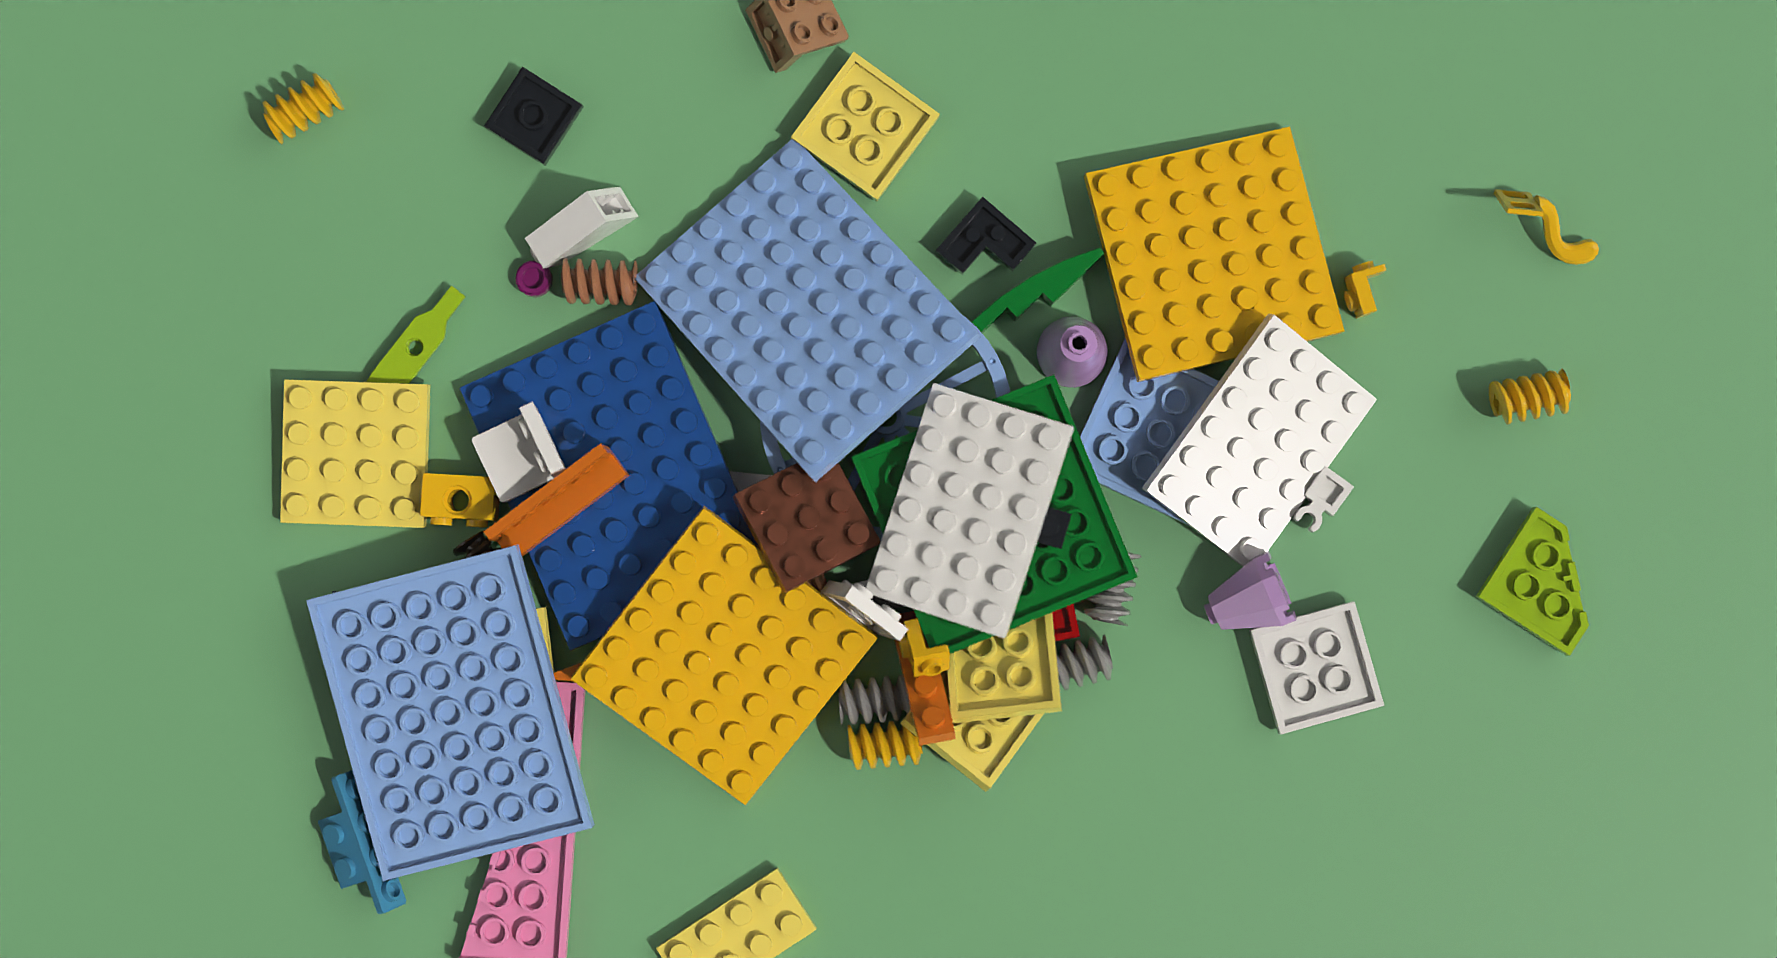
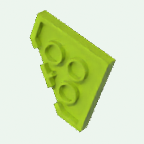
[1475,507,1589,656]

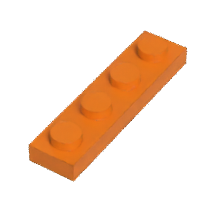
[894,611,955,746]

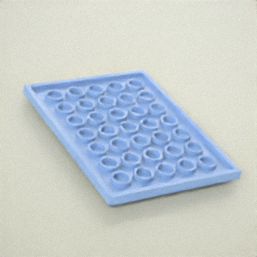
[635,139,980,482]
[306,544,594,881]

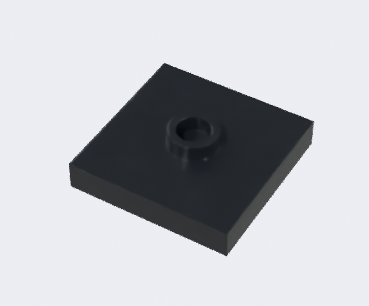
[484,66,584,166]

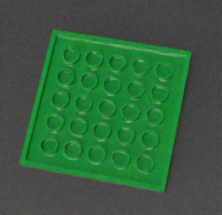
[852,375,1138,654]

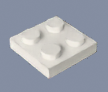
[820,580,908,641]

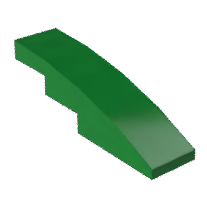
[971,248,1104,334]

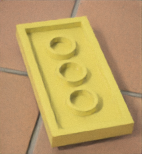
[656,867,817,958]

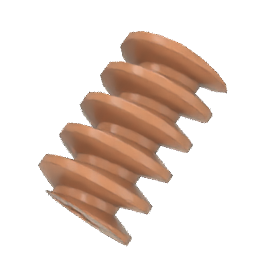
[561,258,638,306]

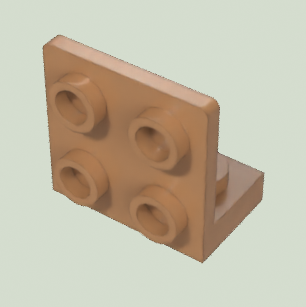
[745,0,849,73]

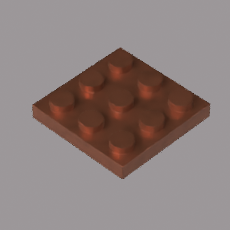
[732,463,881,594]

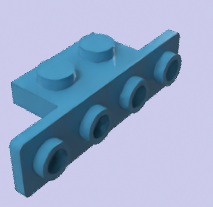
[318,770,406,914]

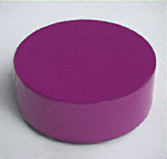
[516,261,553,297]

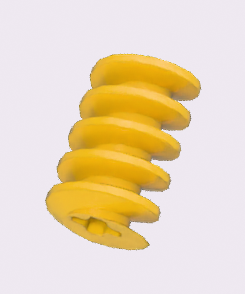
[262,73,344,144]
[1489,368,1571,425]
[848,721,922,770]

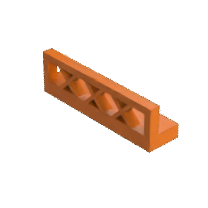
[484,443,630,557]

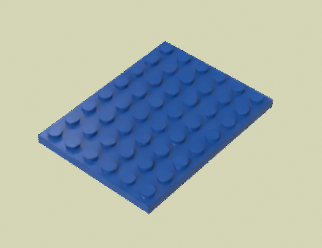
[460,301,758,650]

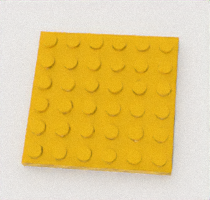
[1084,126,1345,382]
[571,506,878,805]

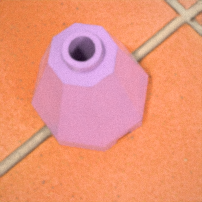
[1204,551,1297,630]

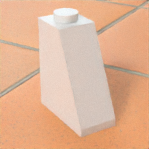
[525,187,639,269]

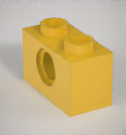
[420,473,500,528]

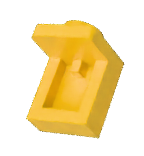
[1344,261,1387,319]
[899,618,950,677]

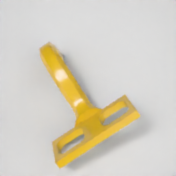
[1494,189,1599,265]

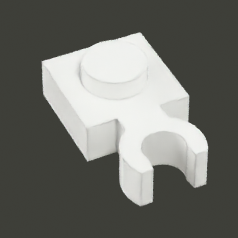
[1293,466,1354,532]

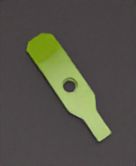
[366,285,466,384]

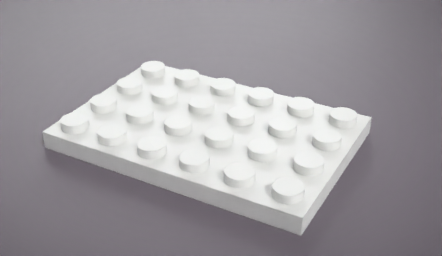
[1142,314,1377,567]
[866,383,1074,639]

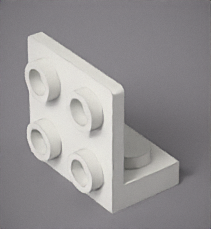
[472,402,566,503]

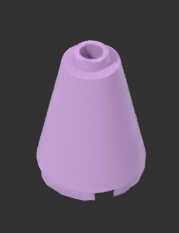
[1037,316,1108,388]

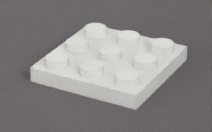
[1249,601,1384,735]

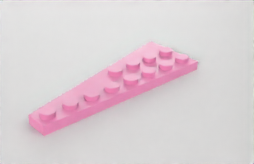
[459,681,586,958]

